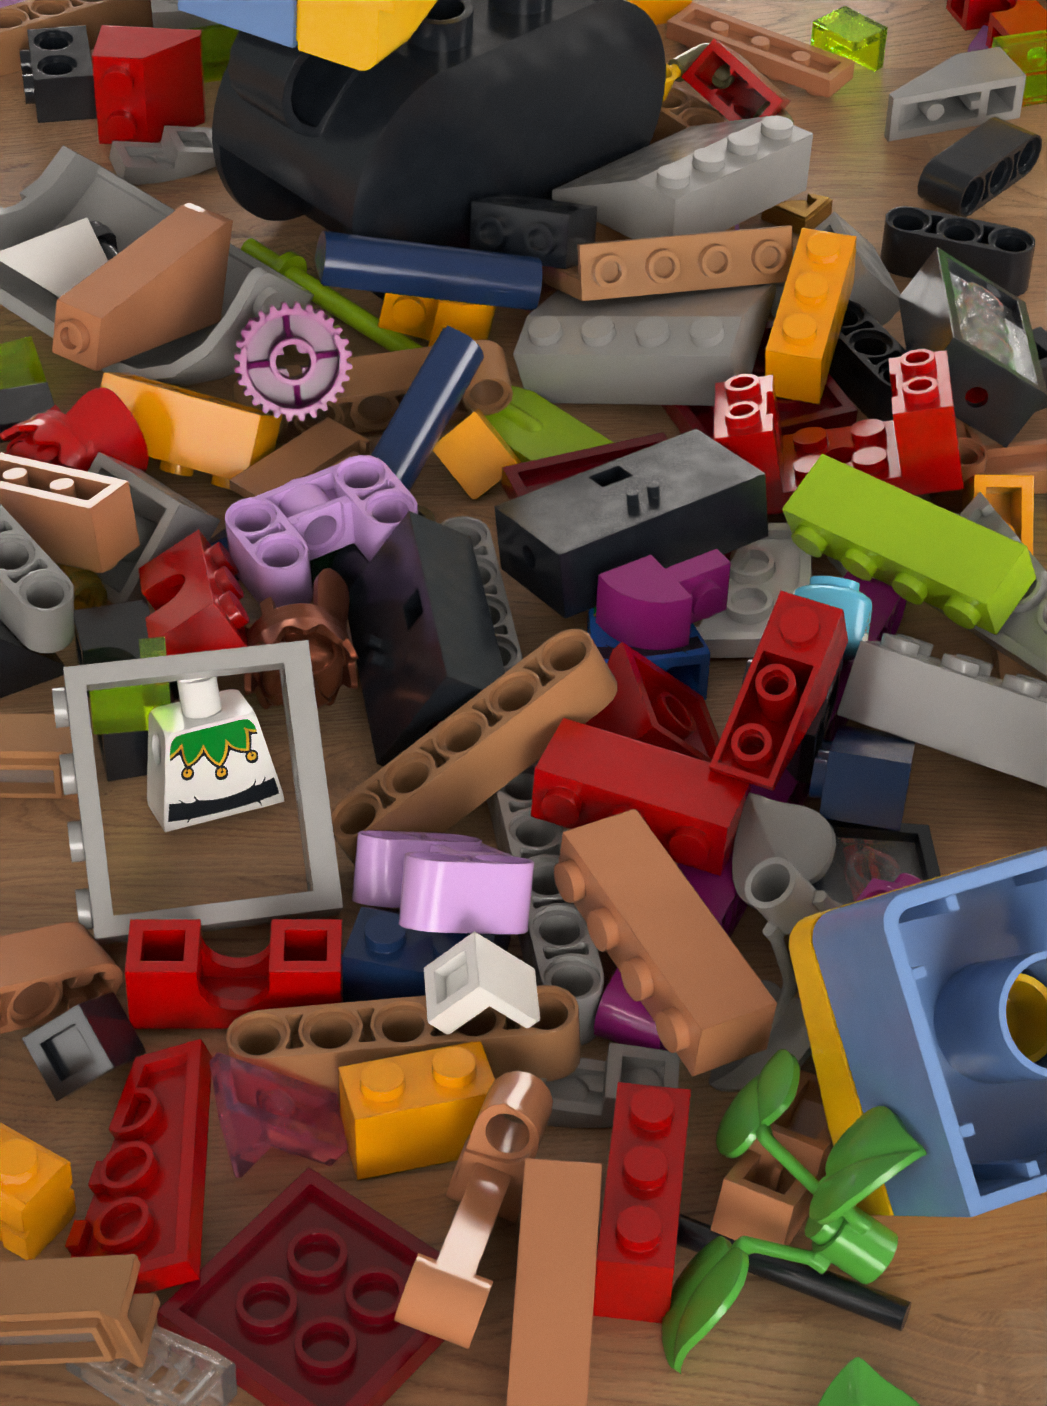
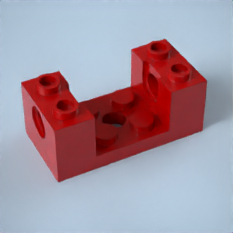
[714,349,964,515]

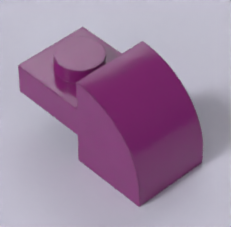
[596,549,731,650]

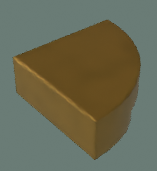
[761,193,833,235]

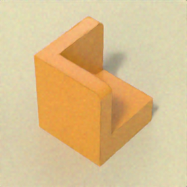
[432,409,521,499]

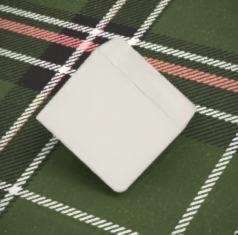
[424,931,540,1035]

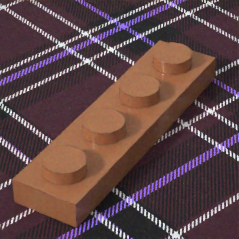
[666,2,855,98]

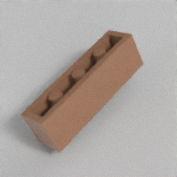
[0,453,140,573]
[554,809,777,1077]

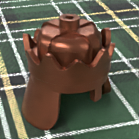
[244,568,359,709]

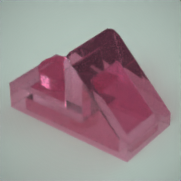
[210,1052,348,1179]

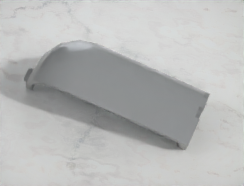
[0,145,314,387]

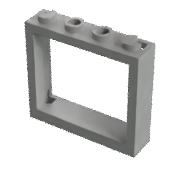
[51,640,343,945]

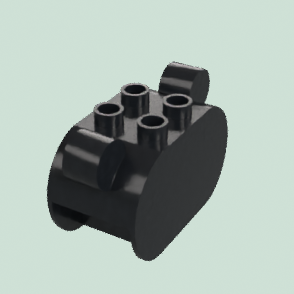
[212,0,666,300]

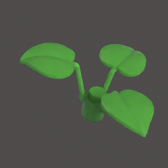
[662,1049,927,1374]

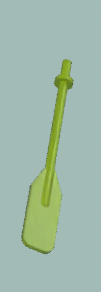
[241,238,614,463]

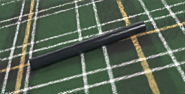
[677,1213,911,1331]

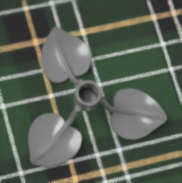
[709,793,842,1092]

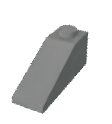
[884,47,1026,142]

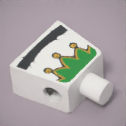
[147,677,285,832]

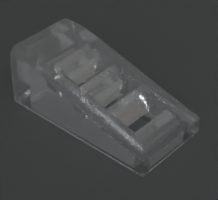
[66,1325,238,1406]

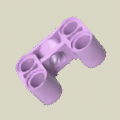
[225,455,418,608]
[352,830,534,934]

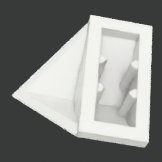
[0,217,108,298]

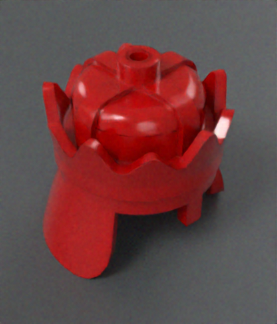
[0,387,149,472]

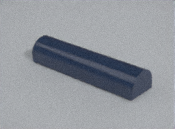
[314,231,543,311]
[371,325,484,492]

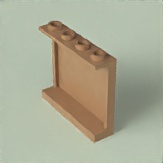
[542,221,793,301]

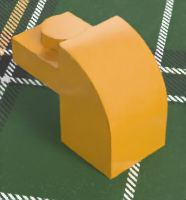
[378,293,497,347]

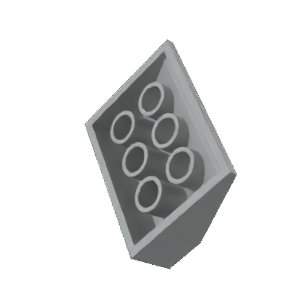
[552,115,813,239]
[513,283,776,406]

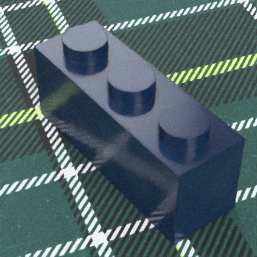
[809,725,915,831]

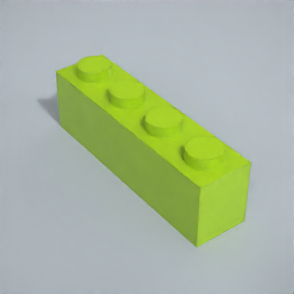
[782,454,1036,635]

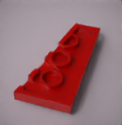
[65,1039,213,1296]

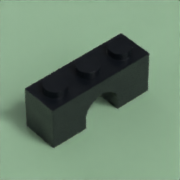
[74,599,180,782]

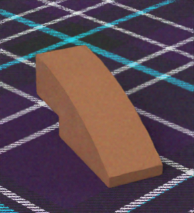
[711,1070,834,1246]

